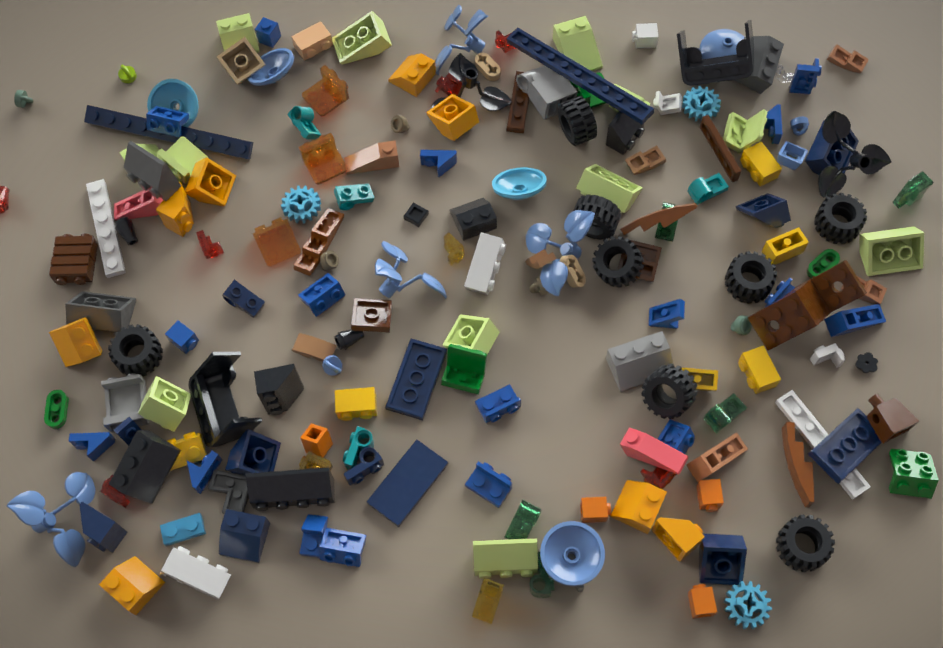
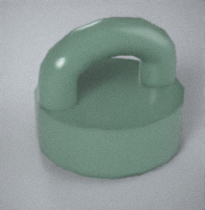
[14,90,34,108]
[731,315,752,335]

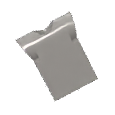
[516,65,577,120]

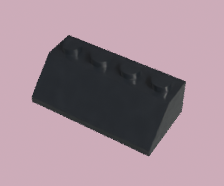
[246,467,335,511]

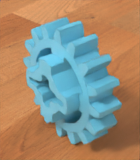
[682,86,721,121]
[281,185,321,224]
[723,581,772,629]

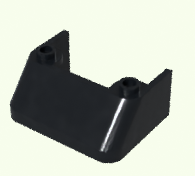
[677,20,754,86]
[188,352,262,447]

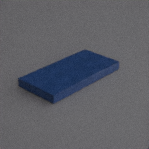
[385,338,447,421]
[808,408,882,484]
[366,439,449,527]

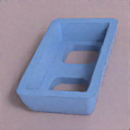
[777,141,808,170]

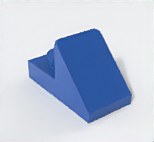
[764,104,783,144]
[420,150,457,177]
[649,299,685,329]
[69,432,116,461]
[187,451,223,494]
[299,514,329,558]

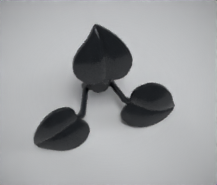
[432,53,511,111]
[818,111,892,198]

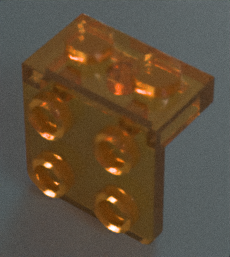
[302,65,349,117]
[298,133,348,185]
[252,217,301,266]

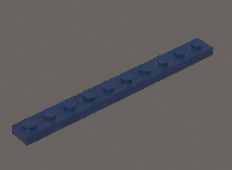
[506,28,654,125]
[84,105,254,160]

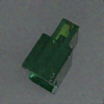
[893,171,934,209]

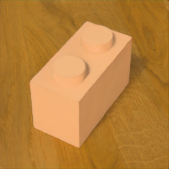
[291,21,333,61]

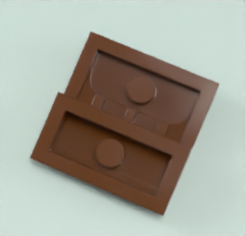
[617,240,662,282]

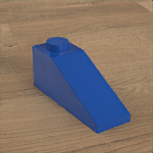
[824,304,886,337]

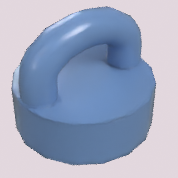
[790,116,809,136]
[322,355,342,376]

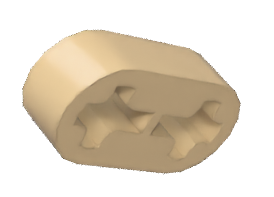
[475,53,501,81]
[560,255,586,288]

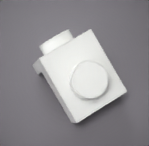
[653,91,682,115]
[810,343,845,368]

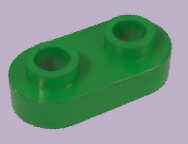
[807,249,840,278]
[44,390,69,429]

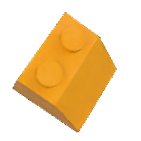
[388,53,436,97]
[426,94,479,141]
[185,157,236,207]
[156,182,194,237]
[49,317,103,367]
[610,480,667,534]
[651,517,705,562]
[99,556,166,615]

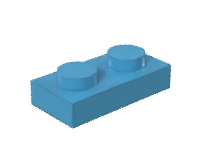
[160,513,206,546]

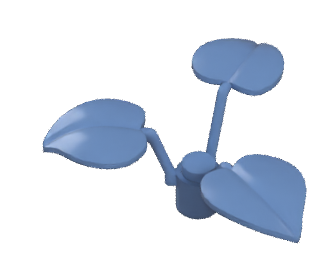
[435,5,488,75]
[526,210,595,296]
[375,241,447,299]
[6,472,95,567]

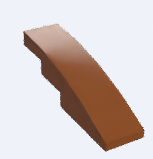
[620,203,697,235]
[293,208,344,276]
[782,422,814,508]

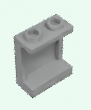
[101,373,149,432]

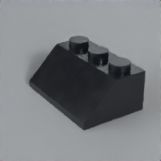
[254,364,304,415]
[109,430,181,503]

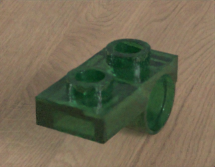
[655,202,678,242]
[703,393,747,433]
[504,499,542,540]
[529,552,555,598]

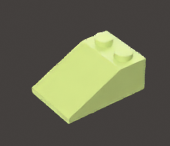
[332,11,392,65]
[553,16,603,71]

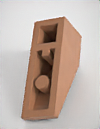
[344,140,399,175]
[686,432,748,482]

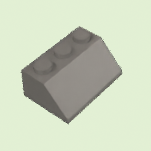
[606,331,673,392]

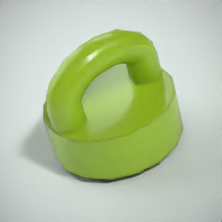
[118,64,137,83]

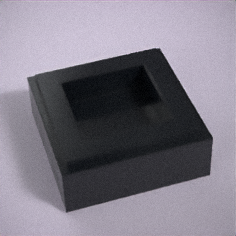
[403,202,429,227]

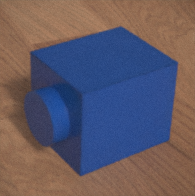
[255,17,281,48]
[165,320,199,354]

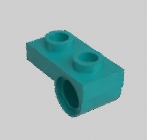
[287,106,321,140]
[687,173,729,205]
[334,183,375,211]
[343,426,374,470]

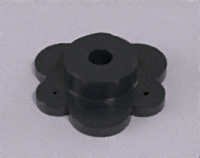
[855,352,878,373]

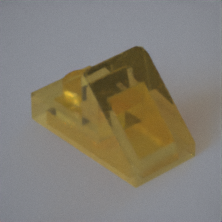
[472,578,504,624]

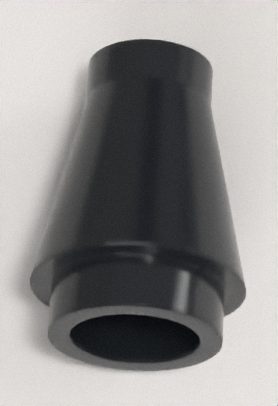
[115,217,138,245]
[334,330,364,350]

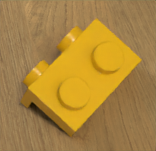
[167,431,207,471]

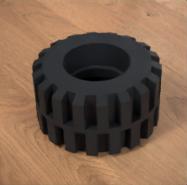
[558,96,597,146]
[814,193,867,244]
[573,194,622,240]
[592,236,644,288]
[725,251,777,304]
[108,324,163,377]
[641,364,698,419]
[776,514,835,572]

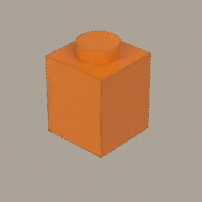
[300,423,333,459]
[696,479,724,512]
[580,497,611,523]
[688,584,717,619]

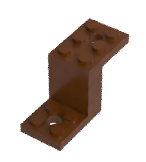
[748,260,867,351]

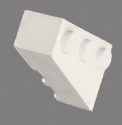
[464,232,506,295]
[160,546,231,599]

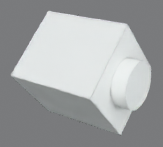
[632,23,658,49]

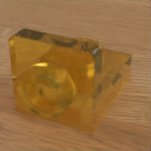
[443,232,465,266]
[299,451,333,471]

